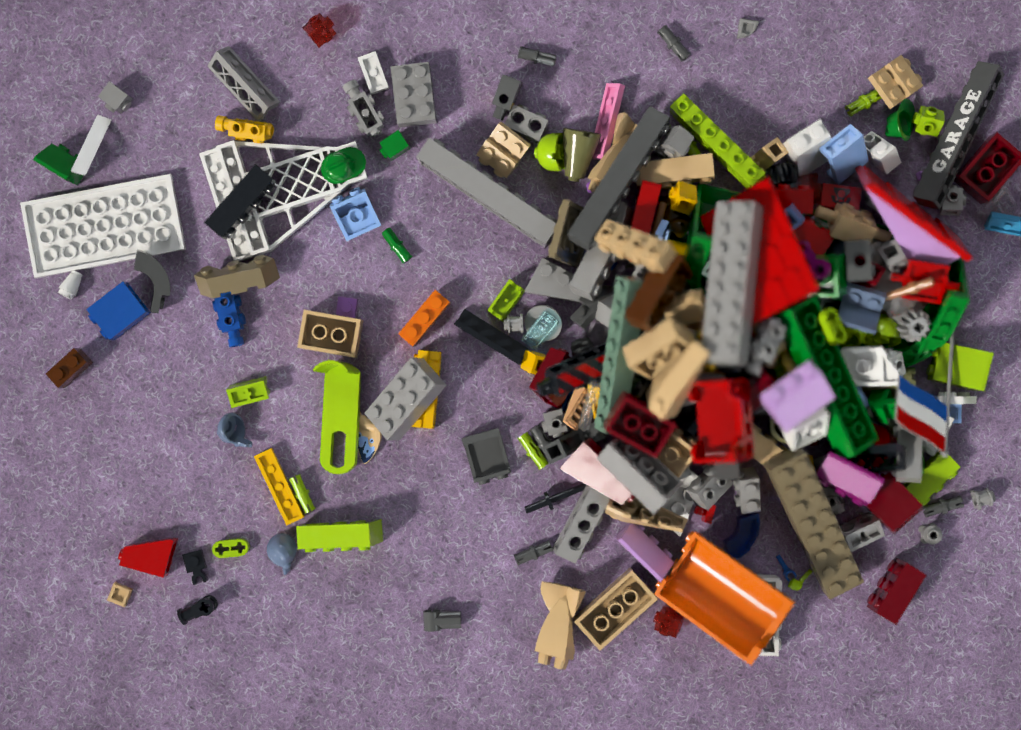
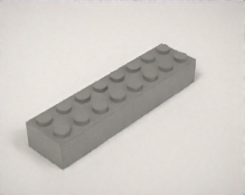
[416,138,557,248]
[701,201,764,367]

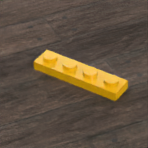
[254,448,305,526]

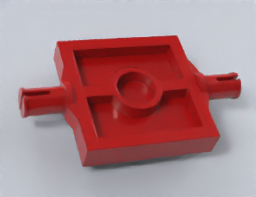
[890,258,960,304]

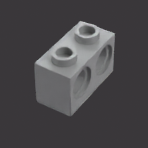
[505,104,549,144]
[839,511,885,552]

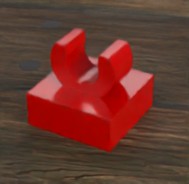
[694,504,716,524]

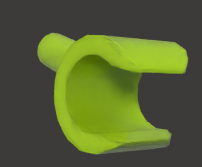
[788,569,812,590]

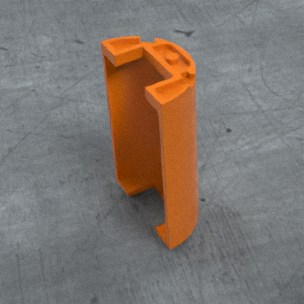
[654,531,795,665]

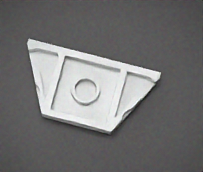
[841,346,899,386]

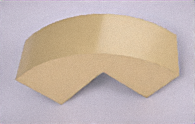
[750,137,789,171]

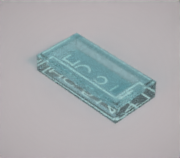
[521,310,559,351]

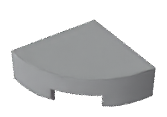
[737,18,759,39]

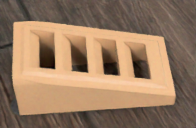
[563,387,591,431]

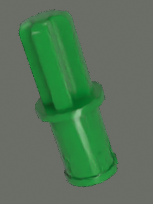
[382,227,412,264]

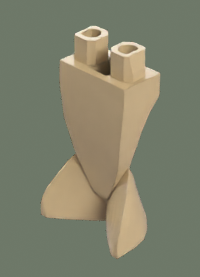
[588,113,637,193]
[535,581,586,670]

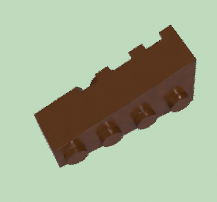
[624,254,694,333]

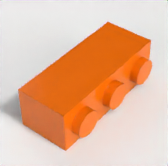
[398,290,451,347]

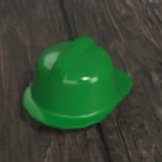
[885,99,915,141]
[321,147,366,184]

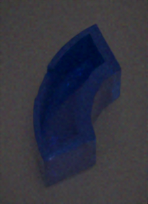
[723,512,760,560]

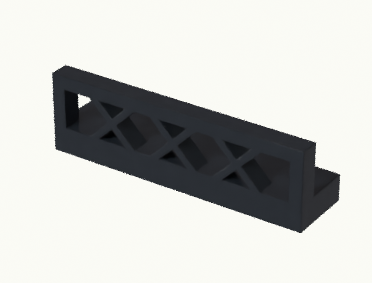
[454,309,529,365]
[826,443,906,473]

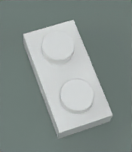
[358,51,389,95]

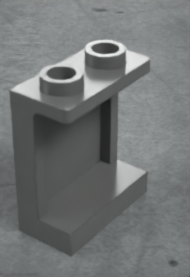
[461,427,511,485]

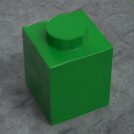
[379,130,410,161]

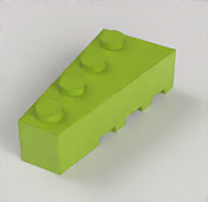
[296,519,383,552]

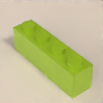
[903,450,960,506]

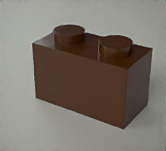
[45,348,93,388]

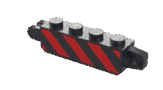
[536,343,606,397]

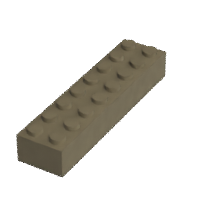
[763,448,864,600]

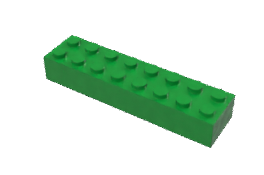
[774,296,879,458]

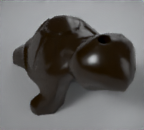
[658,195,691,238]

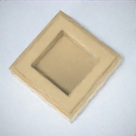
[107,582,133,607]

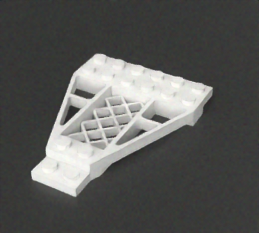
[199,140,368,262]

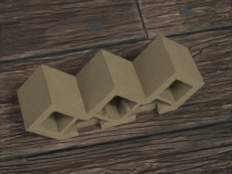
[194,255,280,298]

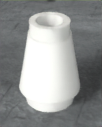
[58,270,83,300]

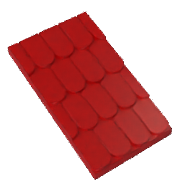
[855,165,973,264]
[700,177,820,325]

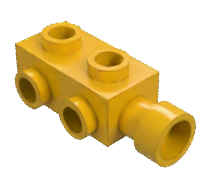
[215,115,274,143]

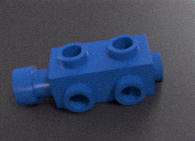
[212,292,246,348]

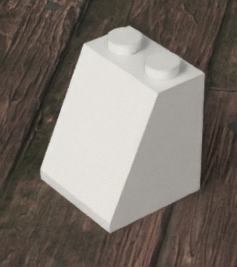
[783,119,831,180]
[776,407,829,452]

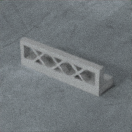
[208,46,280,122]

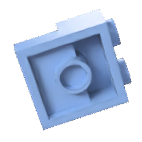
[330,187,381,241]

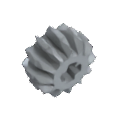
[896,308,932,342]

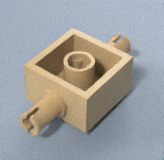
[814,203,892,244]

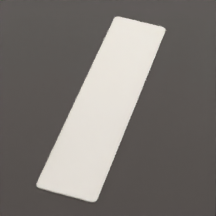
[71,115,111,175]

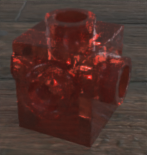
[302,13,337,48]
[653,606,684,638]

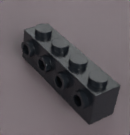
[204,164,276,240]

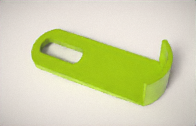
[313,360,361,474]

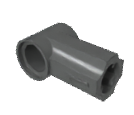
[423,610,461,632]

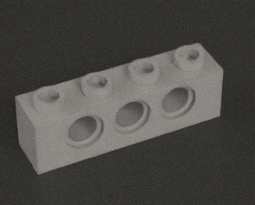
[553,485,611,564]

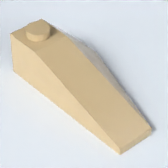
[646,341,711,420]
[605,497,688,532]

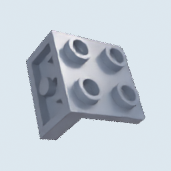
[838,282,887,334]

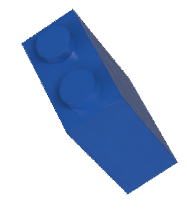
[86,281,151,340]

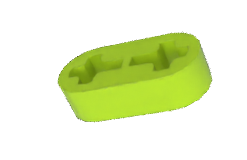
[819,308,847,345]
[212,538,250,558]

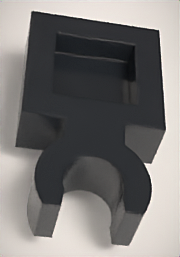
[182,549,208,585]

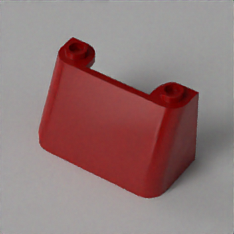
[687,378,754,463]

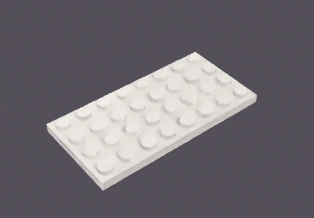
[20,174,186,278]

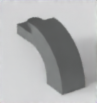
[134,249,170,313]
[570,285,615,330]
[542,421,606,464]

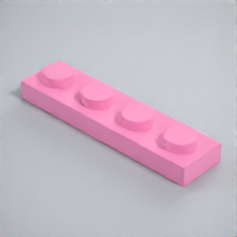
[592,83,625,160]

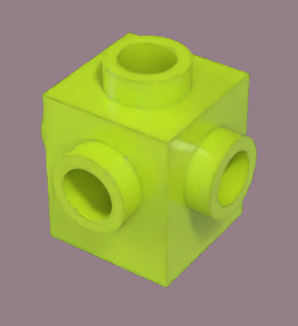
[912,105,945,137]

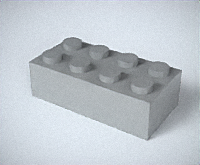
[364,357,447,441]
[596,437,684,514]

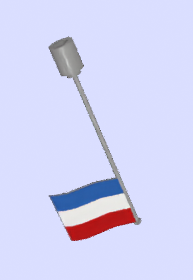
[895,330,955,457]

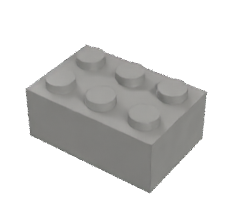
[390,62,437,128]

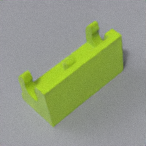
[487,279,525,322]
[226,376,270,408]

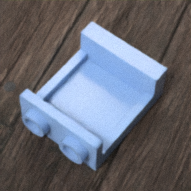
[820,124,869,185]

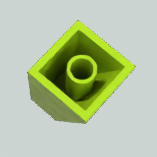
[926,343,994,391]

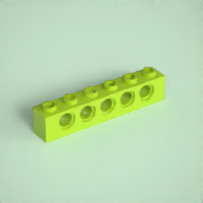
[670,93,766,189]

